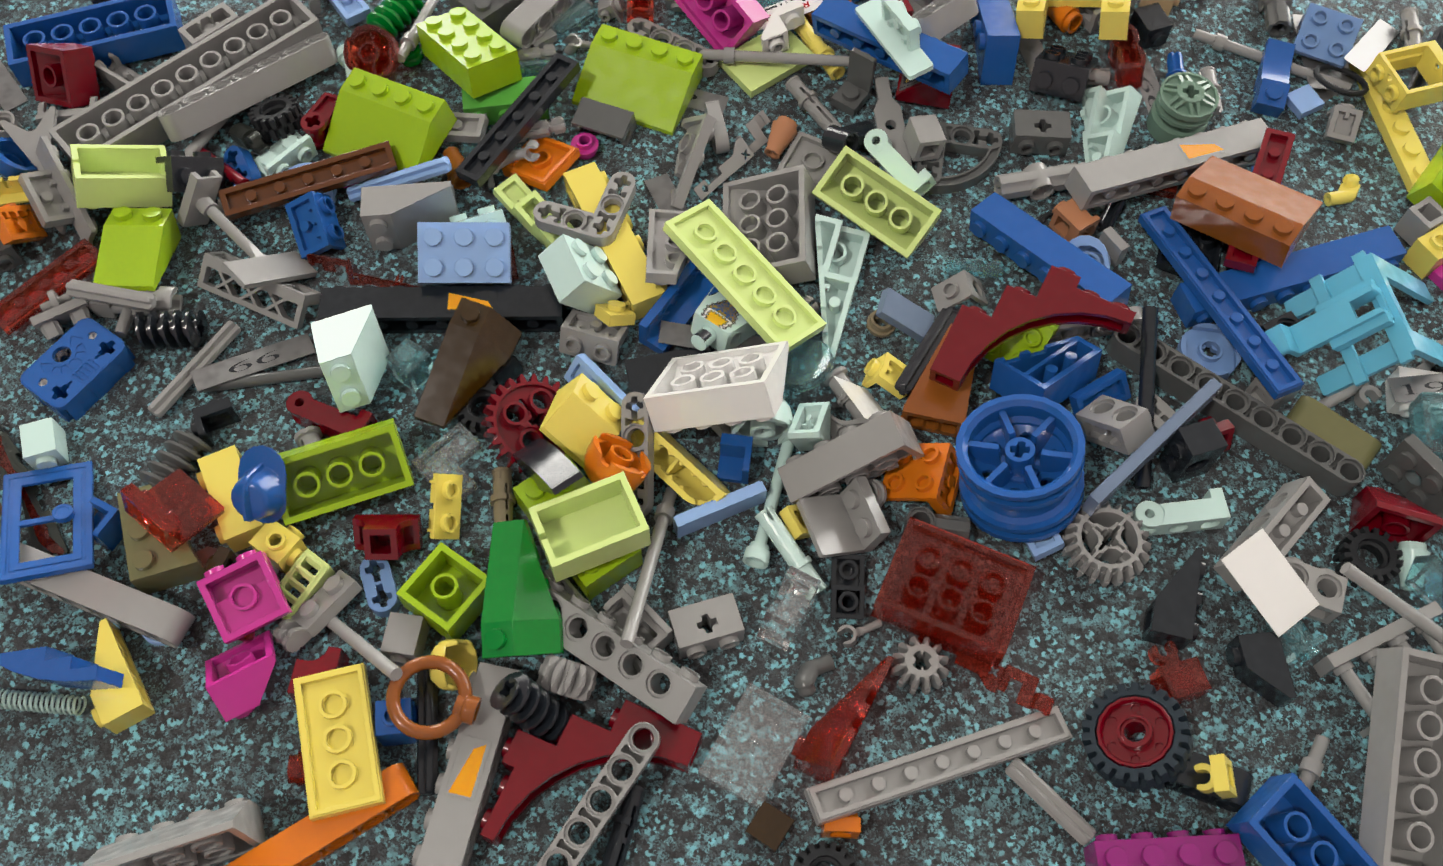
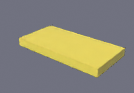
[293,663,386,821]

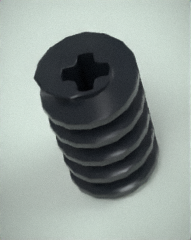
[135,309,208,350]
[490,672,569,743]

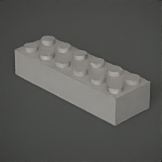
[1358,646,1443,866]

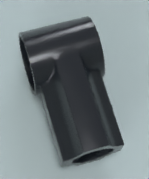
[821,120,875,154]

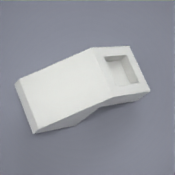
[761,0,805,52]

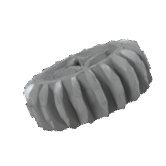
[1061,501,1152,588]

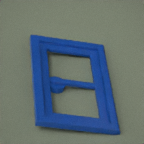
[0,461,94,585]

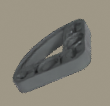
[916,122,1003,194]

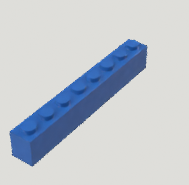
[1170,225,1407,328]

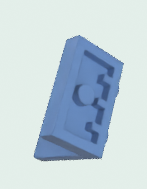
[1293,3,1363,68]

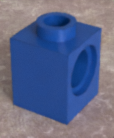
[375,698,417,747]

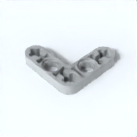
[533,171,636,247]

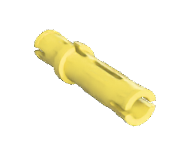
[793,16,845,80]

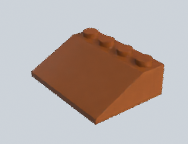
[1170,156,1323,268]

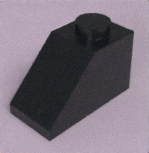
[1226,632,1297,708]

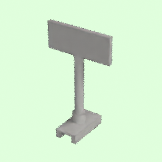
[176,170,318,289]

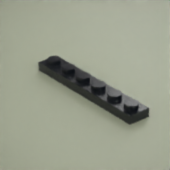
[455,53,581,188]

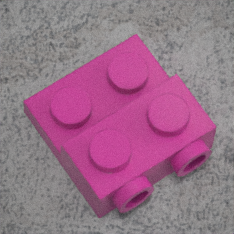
[196,550,292,644]

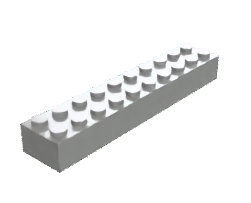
[47,0,323,162]

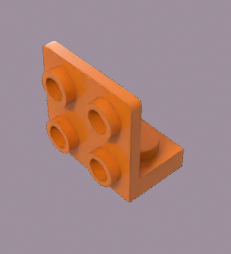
[0,202,48,245]
[883,443,959,516]

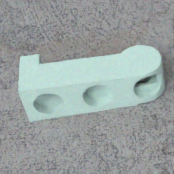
[864,128,936,197]
[1132,488,1231,536]

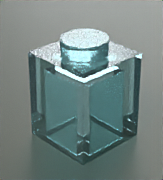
[386,337,433,393]

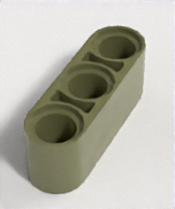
[1286,395,1382,471]

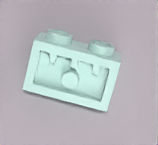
[254,131,318,177]

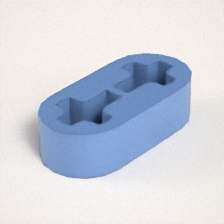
[360,559,400,618]

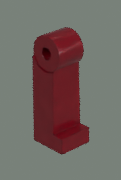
[286,390,378,437]

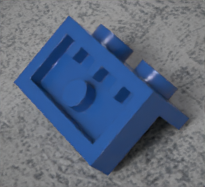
[285,191,346,260]

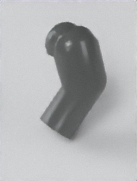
[794,654,835,698]

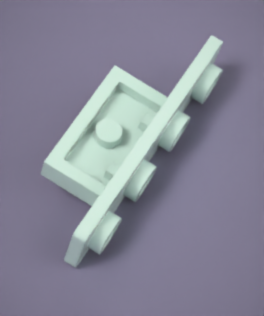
[855,0,933,80]

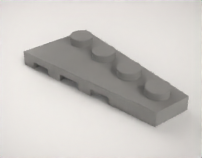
[645,209,688,285]

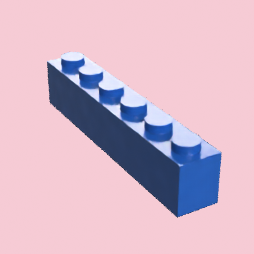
[811,0,968,95]
[969,192,1132,305]

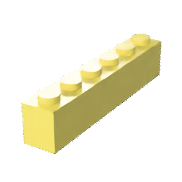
[563,162,667,321]

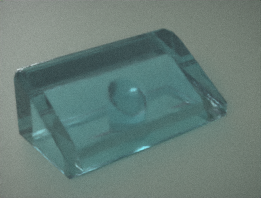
[1404,555,1443,621]

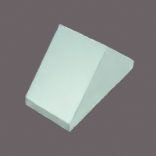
[787,401,831,451]

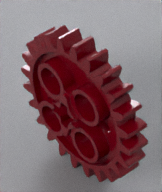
[481,373,572,473]

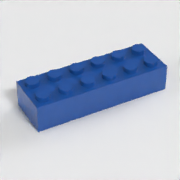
[3,0,187,88]

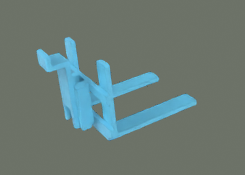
[1265,250,1443,397]

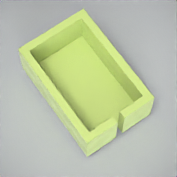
[70,144,172,209]
[528,471,651,582]

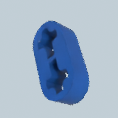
[223,145,262,186]

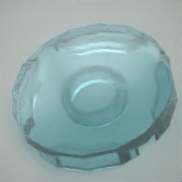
[784,340,835,392]

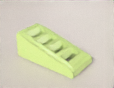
[279,548,336,620]

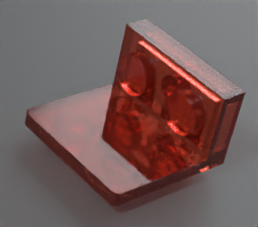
[120,469,224,553]

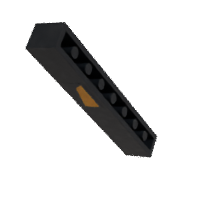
[317,284,566,334]

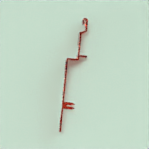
[306,254,420,287]
[918,631,1055,716]

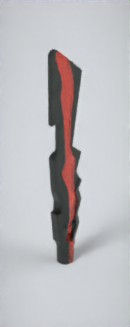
[0,424,69,555]

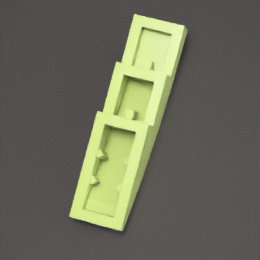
[493,173,588,248]

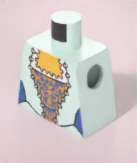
[690,286,757,351]

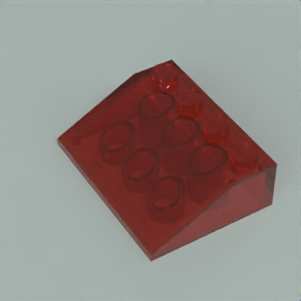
[870,516,1036,668]

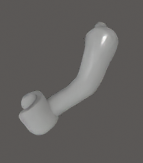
[488,140,540,188]

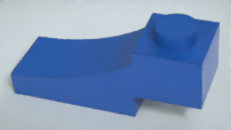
[1250,38,1296,118]

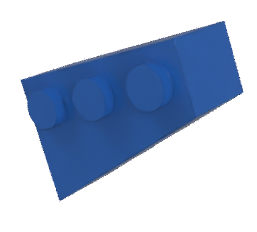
[989,336,1103,404]

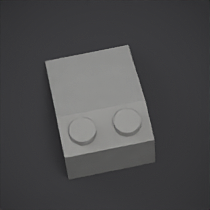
[360,181,459,251]

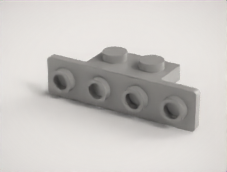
[18,136,98,247]

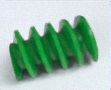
[366,0,424,45]

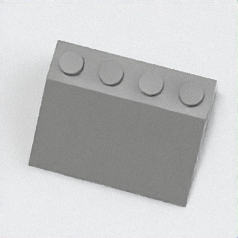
[723,164,817,285]
[81,798,266,866]

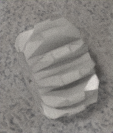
[891,636,949,695]
[537,654,598,701]

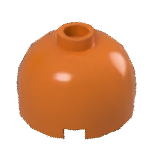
[584,433,651,491]

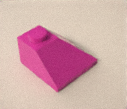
[205,630,276,722]

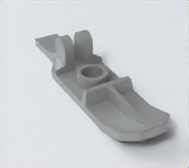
[873,76,912,174]

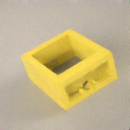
[1366,40,1443,113]

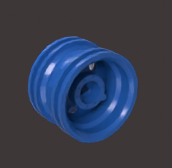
[955,394,1085,543]

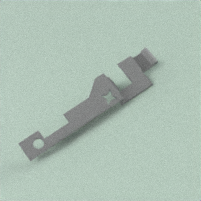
[693,110,771,200]

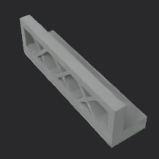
[197,251,321,329]

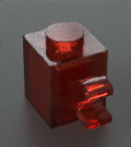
[1148,641,1212,704]

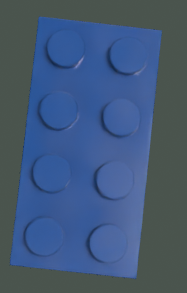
[1226,773,1378,866]

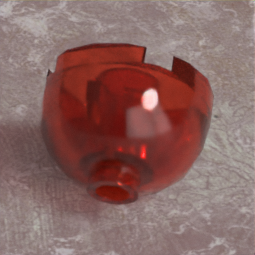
[343,24,400,79]

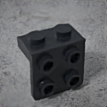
[1028,45,1099,102]

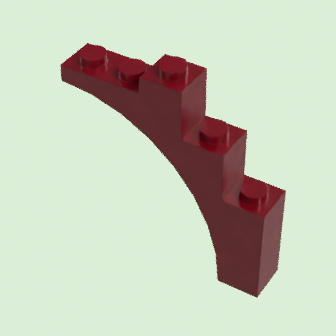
[929,265,1137,391]
[480,699,702,847]

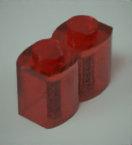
[1108,24,1146,88]

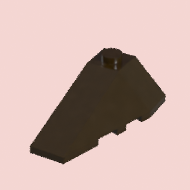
[414,297,522,429]

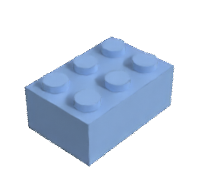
[417,222,512,286]

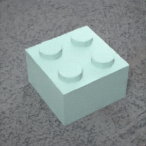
[538,234,622,314]

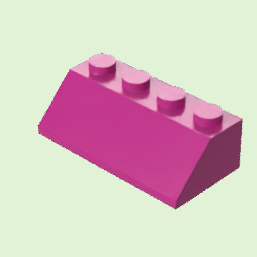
[674,0,770,50]

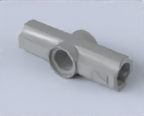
[993,162,1077,201]

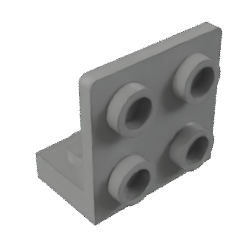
[796,476,891,558]

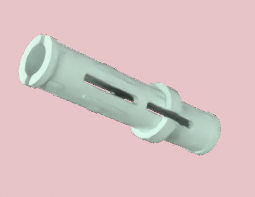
[755,506,828,599]

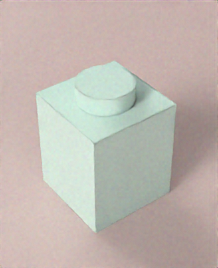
[19,417,69,470]

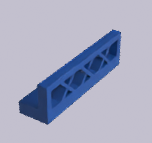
[639,260,714,353]

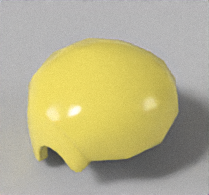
[428,639,478,691]

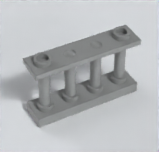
[1313,600,1443,738]

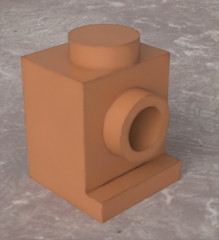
[1048,198,1101,242]

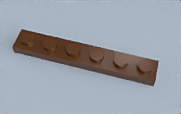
[218,141,399,221]

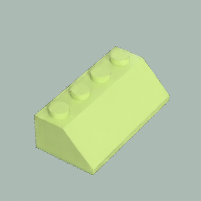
[812,145,942,259]

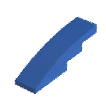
[0,646,124,690]

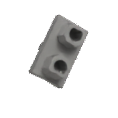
[29,289,93,344]

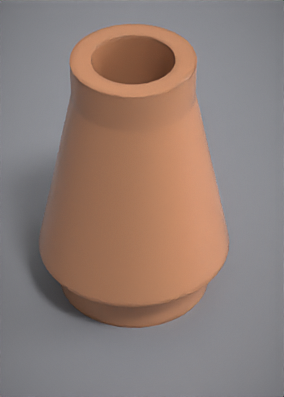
[764,116,798,159]

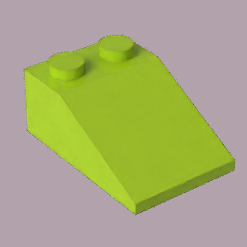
[93,206,182,291]

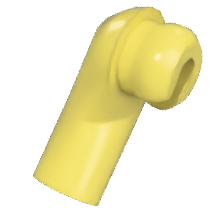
[1324,174,1360,207]

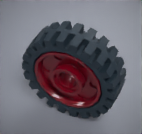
[1081,682,1193,793]

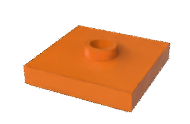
[502,137,581,192]

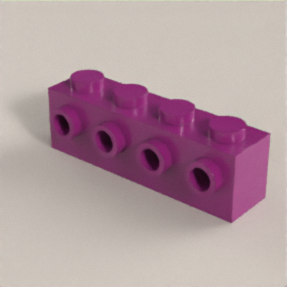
[1083,828,1246,866]

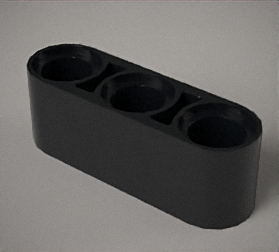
[1164,751,1253,813]

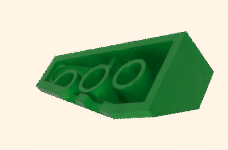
[481,519,564,658]

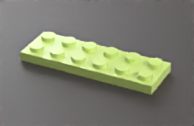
[663,199,827,352]

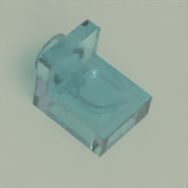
[1263,620,1327,664]

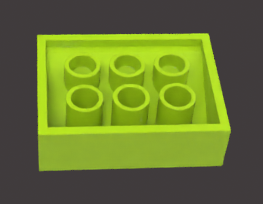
[571,24,703,136]
[323,67,457,176]

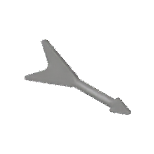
[0,106,67,235]

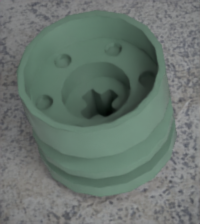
[1146,72,1219,143]

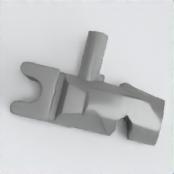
[88,286,183,338]

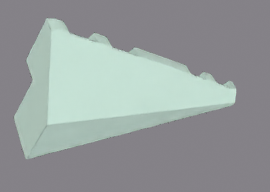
[1080,85,1142,211]
[815,214,870,364]

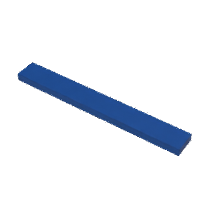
[1138,206,1304,400]

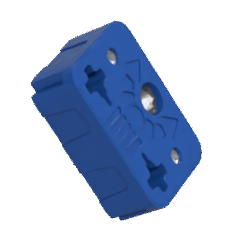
[20,318,136,422]

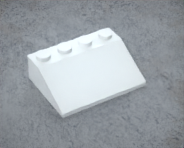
[643,341,789,433]

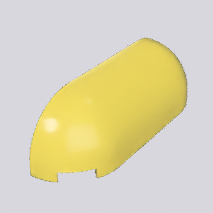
[631,420,730,506]

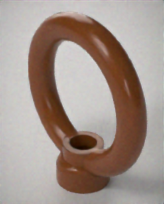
[386,655,482,740]

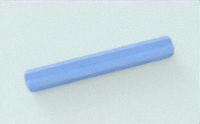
[346,156,452,202]

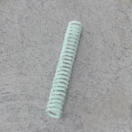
[0,689,87,716]

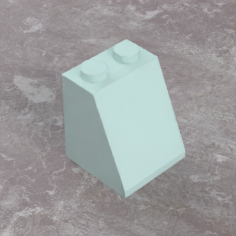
[310,305,391,413]

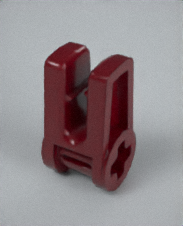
[300,92,338,150]

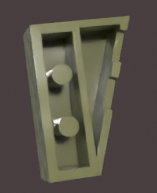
[117,484,205,595]

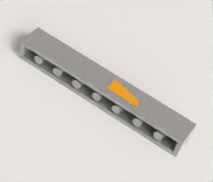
[1064,118,1268,211]
[412,662,520,866]

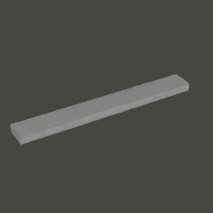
[804,706,1073,827]

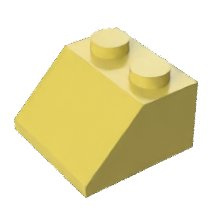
[539,373,621,469]

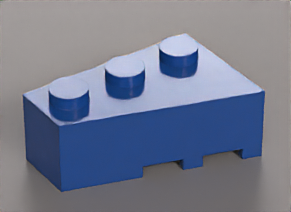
[969,0,1021,85]

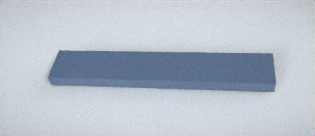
[1082,378,1223,517]

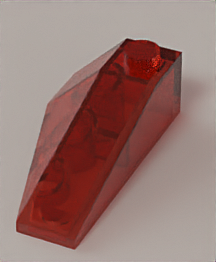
[791,655,895,783]

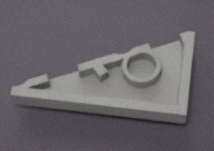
[670,113,716,211]

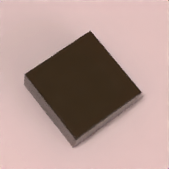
[745,801,794,853]

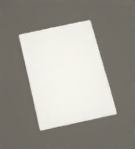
[834,376,883,420]
[1221,528,1320,638]

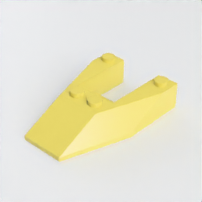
[1016,0,1131,40]

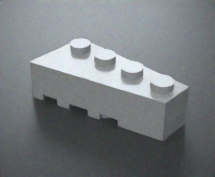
[777,410,925,504]

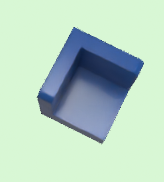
[717,433,753,484]
[89,496,123,551]

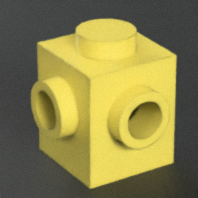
[248,521,307,575]

